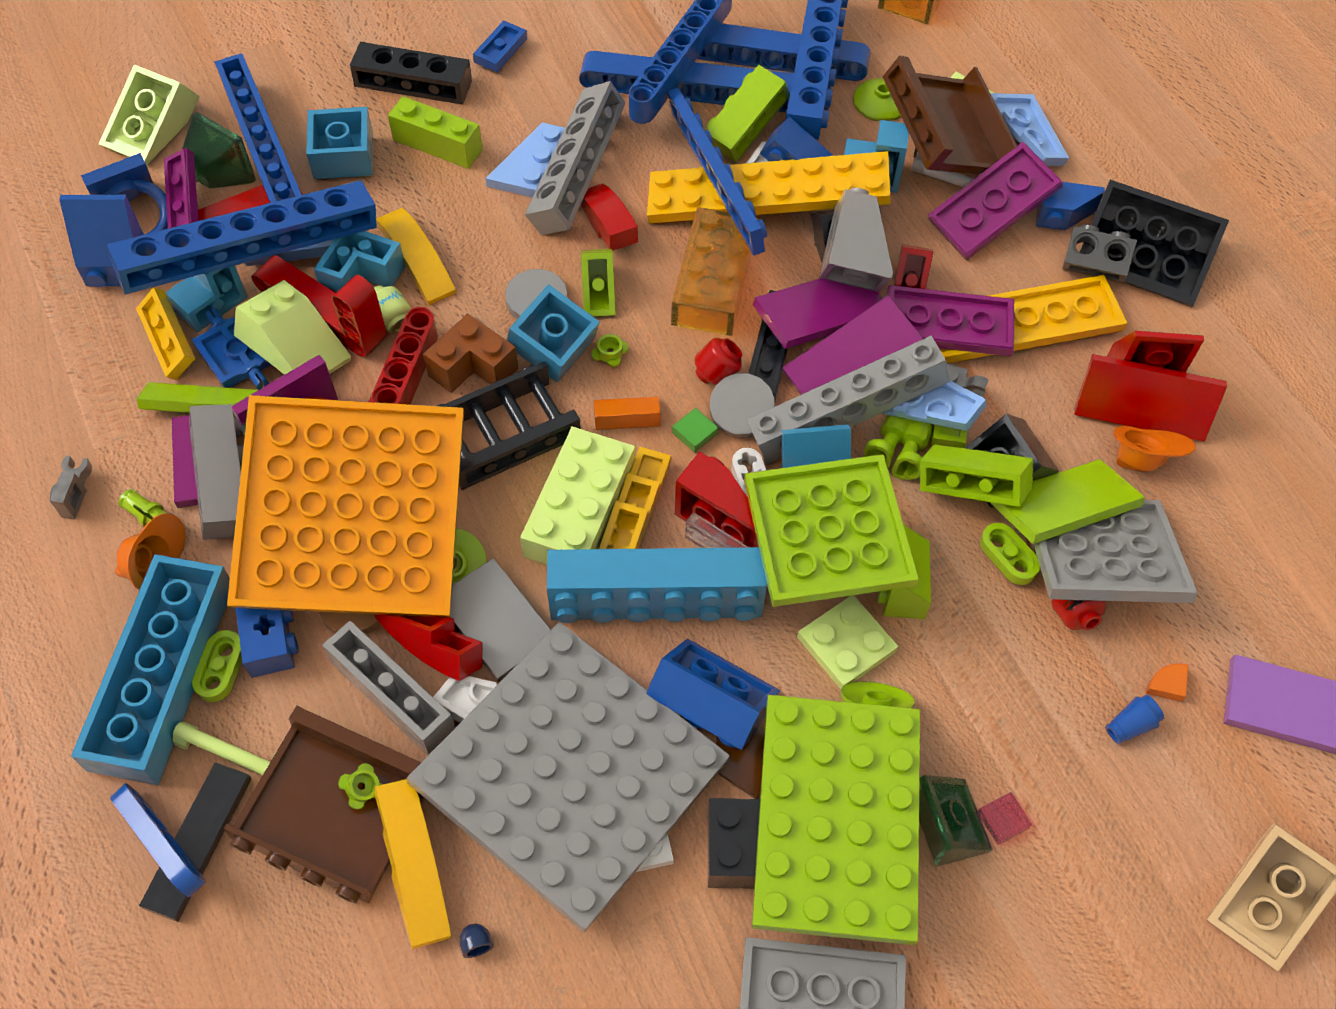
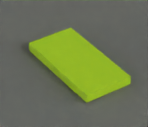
[991,459,1145,544]

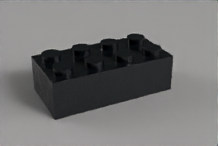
[708,798,760,889]

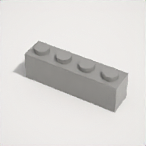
[189,404,244,540]
[322,621,455,755]

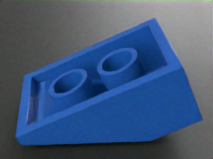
[59,195,144,287]

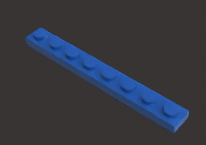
[667,87,767,256]

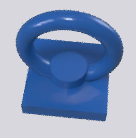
[81,153,168,235]

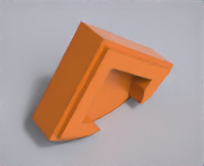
[1146,663,1188,702]

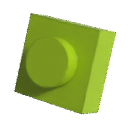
[931,424,967,448]

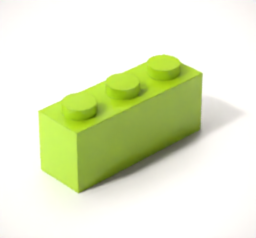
[706,64,790,163]
[388,96,483,169]
[920,444,1033,507]

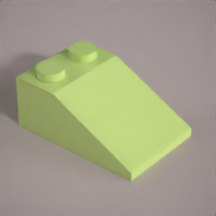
[99,65,200,165]
[234,280,351,375]

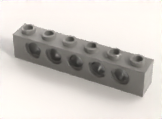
[525,81,626,235]
[747,335,950,465]

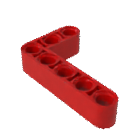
[251,255,387,358]
[304,307,438,405]

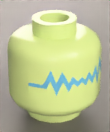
[374,285,411,334]

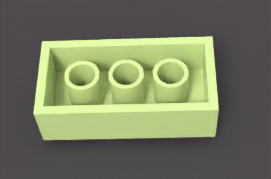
[520,426,635,565]

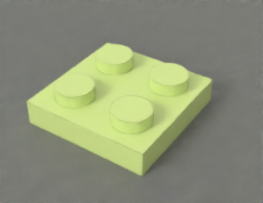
[797,595,899,690]

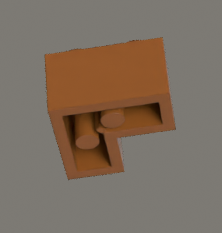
[423,313,519,393]

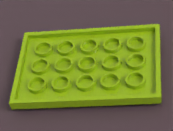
[752,695,920,945]

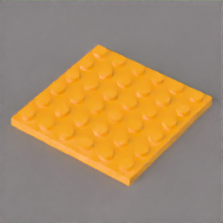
[227,395,464,617]

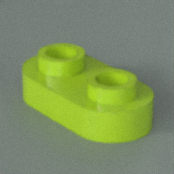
[980,523,1040,585]
[192,630,242,702]

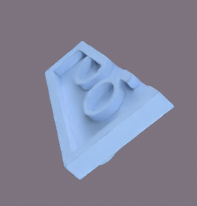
[991,93,1069,166]
[485,123,565,197]
[881,381,987,431]

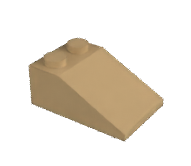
[1207,823,1336,971]

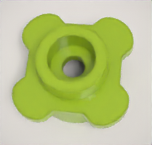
[591,334,629,367]
[338,763,382,809]

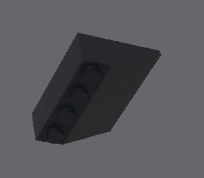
[1080,179,1229,307]

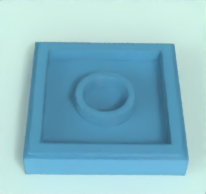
[781,424,851,468]

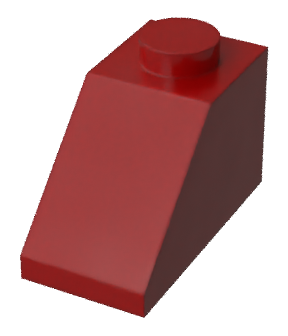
[894,244,934,289]

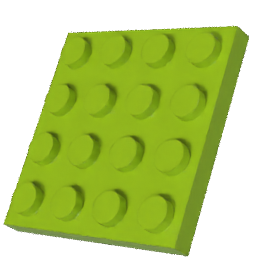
[744,454,919,607]

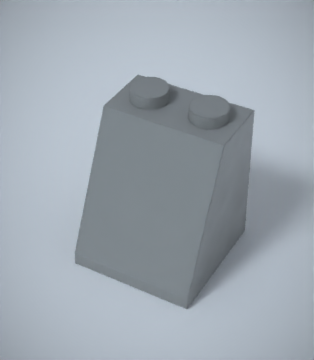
[819,188,893,292]

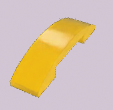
[376,208,456,305]

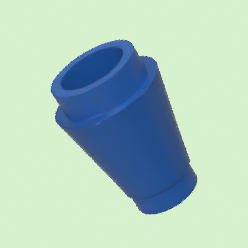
[1105,695,1164,744]

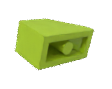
[581,249,616,316]

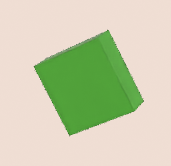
[672,408,718,453]

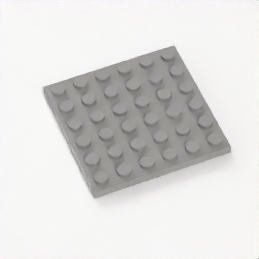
[407,622,730,933]

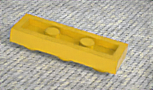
[136,287,195,380]

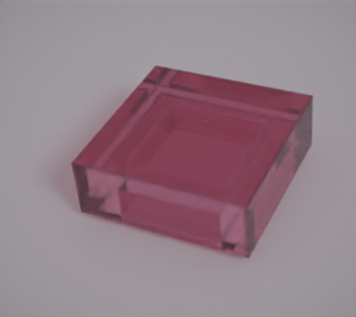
[977,792,1032,845]

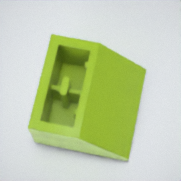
[877,524,931,619]

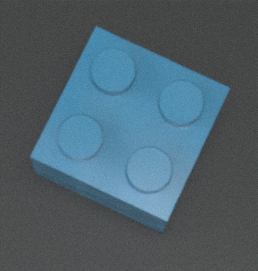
[306,107,373,179]
[507,284,600,383]

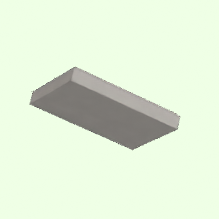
[450,558,551,682]

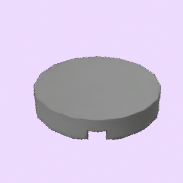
[505,269,567,319]
[710,373,774,438]

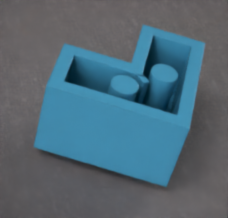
[844,120,909,193]
[314,231,405,293]
[165,266,248,333]

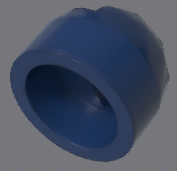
[460,923,494,958]

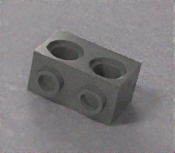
[1062,225,1137,283]

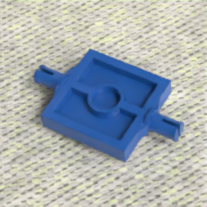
[192,308,271,390]

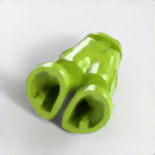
[863,415,932,480]

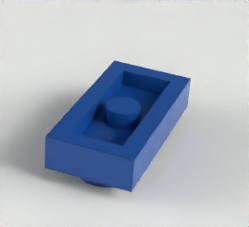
[473,20,527,72]

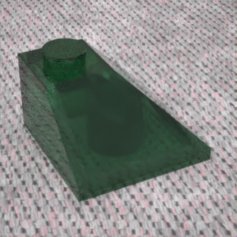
[182,112,256,189]

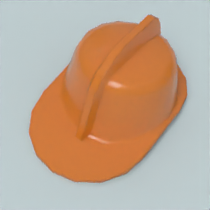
[1113,426,1196,472]
[115,513,186,590]

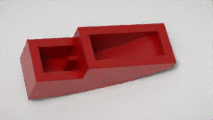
[581,183,638,251]
[375,614,483,681]

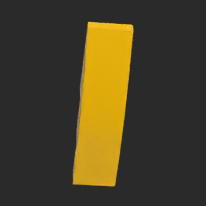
[599,446,672,549]
[374,779,451,949]

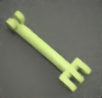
[172,722,277,775]

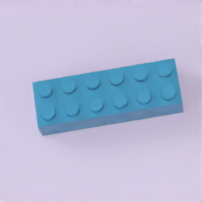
[547,547,767,623]
[71,554,230,785]

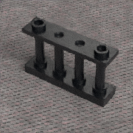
[437,361,581,490]

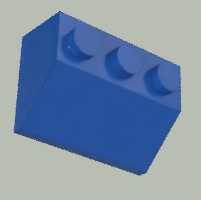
[646,638,781,750]

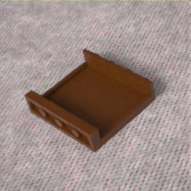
[882,55,1017,175]
[224,705,424,904]

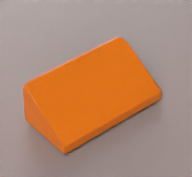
[594,396,661,430]

